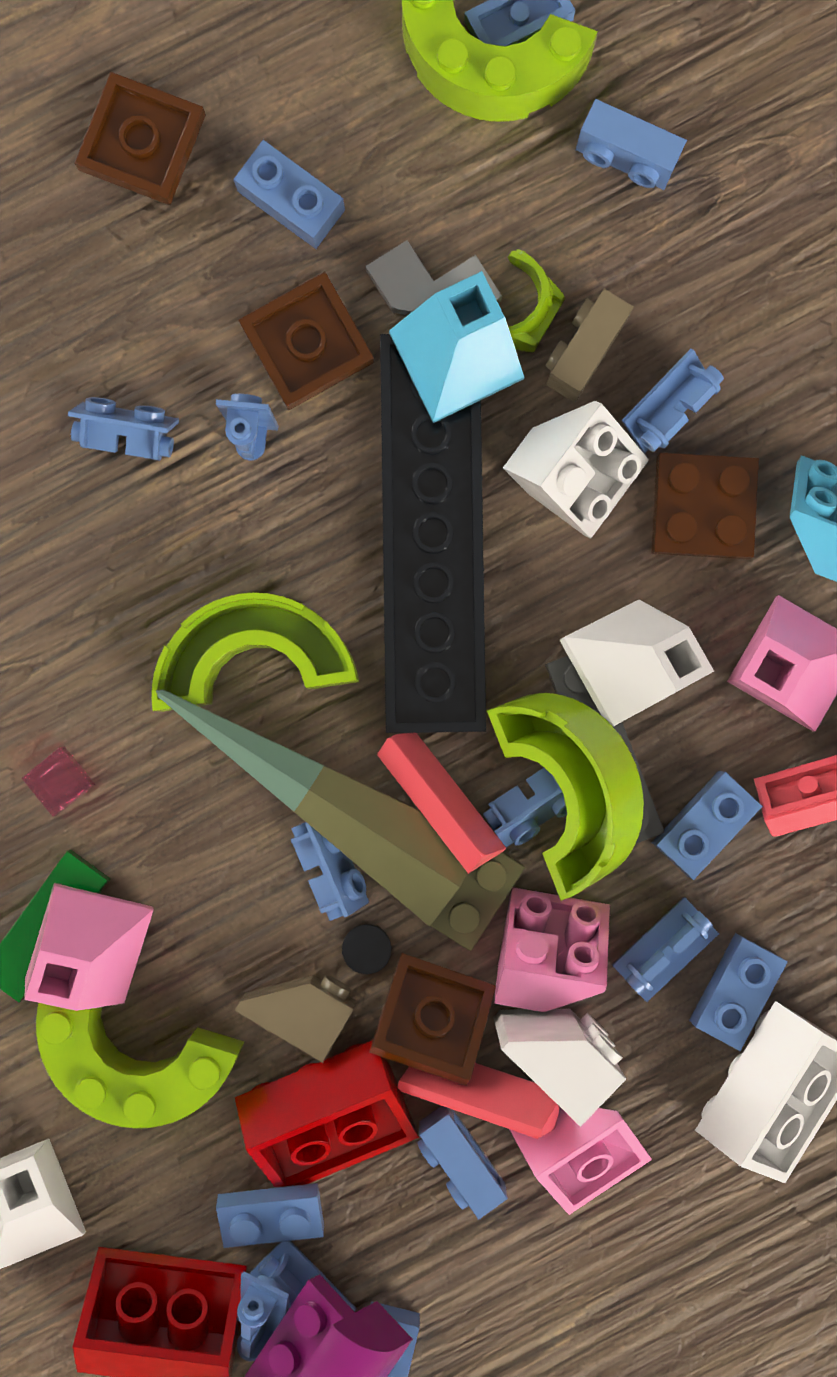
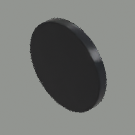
[342,924,392,974]

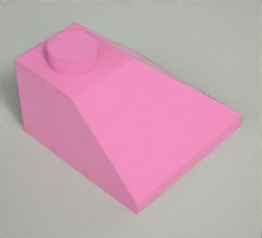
[509,1107,652,1215]

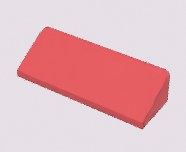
[377,733,506,874]
[754,755,837,836]
[397,1063,560,1139]

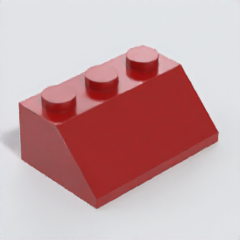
[235,1040,419,1188]
[72,1247,247,1377]

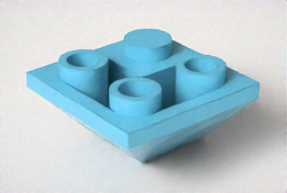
[389,271,524,423]
[790,455,837,582]

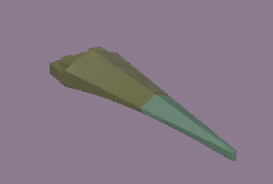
[156,690,525,952]

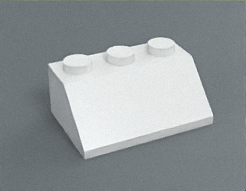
[695,1001,837,1183]
[493,1009,626,1127]

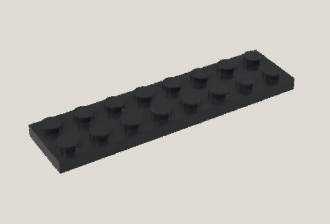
[380,334,486,733]

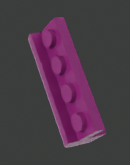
[244,1274,413,1377]

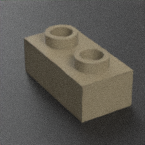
[545,288,634,403]

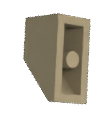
[234,975,356,1063]

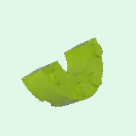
[402,0,598,122]
[151,593,359,712]
[487,693,644,901]
[36,1003,244,1128]

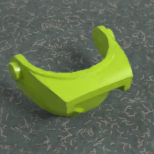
[507,249,565,352]

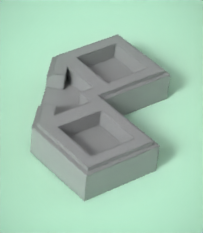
[366,240,502,316]

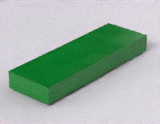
[0,850,111,1003]

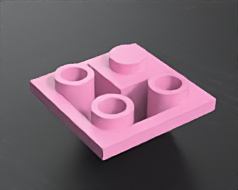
[727,595,837,731]
[24,883,154,1011]
[494,887,610,1012]

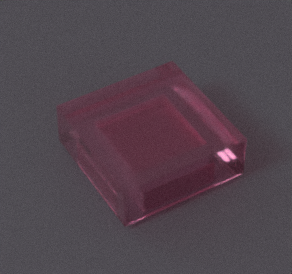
[22,746,95,817]

